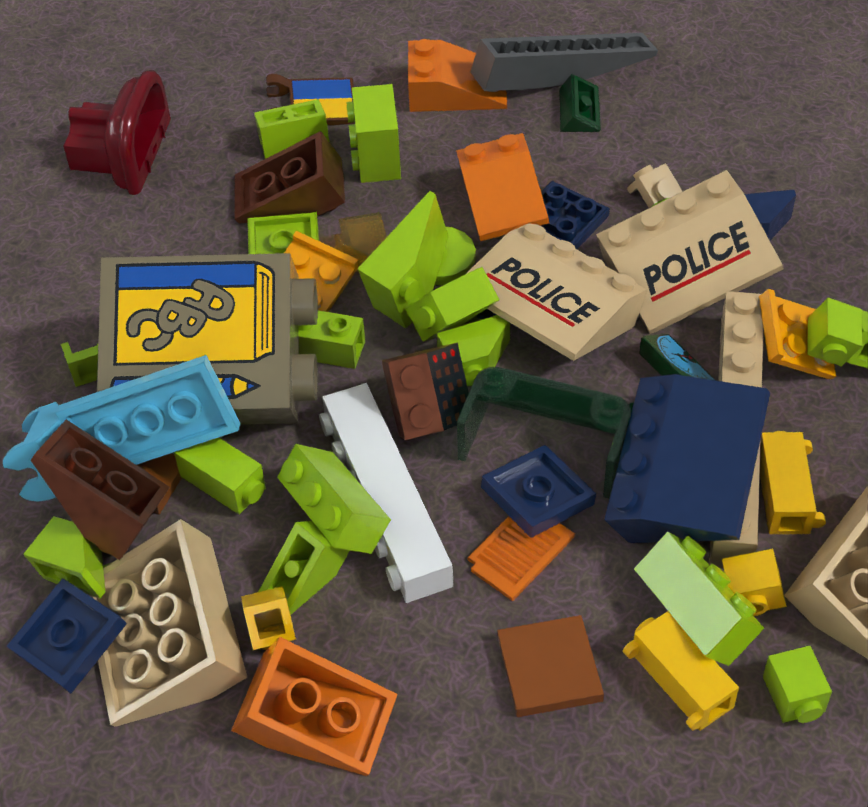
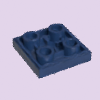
[541,181,610,249]

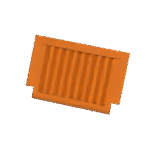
[467,516,575,601]

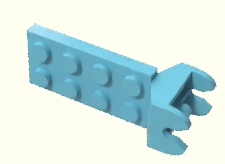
[3,355,240,501]

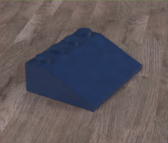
[604,374,770,543]

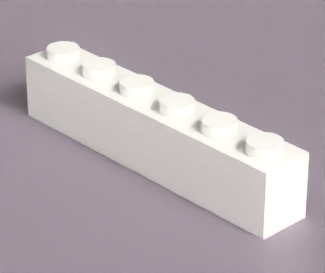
[319,383,453,603]

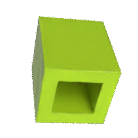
[807,297,863,366]
[763,646,832,723]

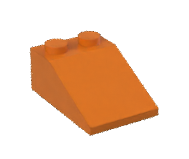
[408,39,507,112]
[456,133,549,242]
[231,637,398,776]

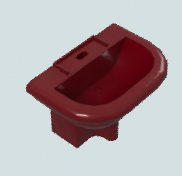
[63,70,171,195]

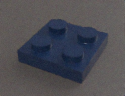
[481,445,597,538]
[7,578,127,694]

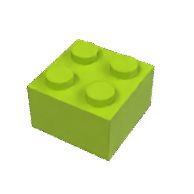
[346,84,401,183]

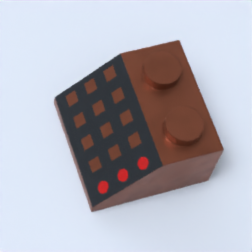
[381,343,474,440]

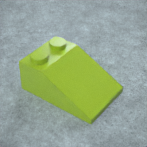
[358,191,448,328]

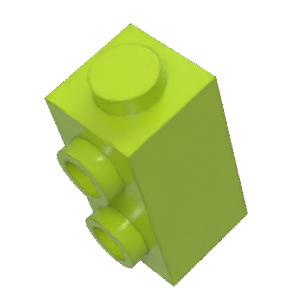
[298,310,365,369]
[174,437,266,515]

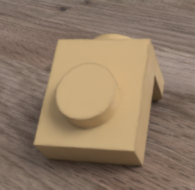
[627,163,683,208]

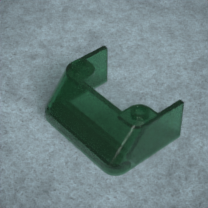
[457,367,634,499]

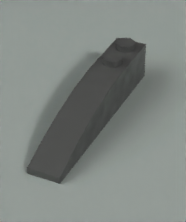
[470,33,658,92]

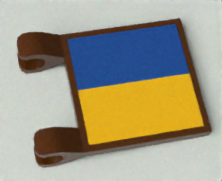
[266,74,355,125]

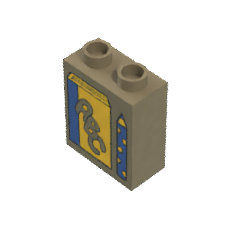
[97,253,318,425]

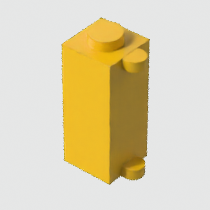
[760,431,826,534]
[623,611,739,731]

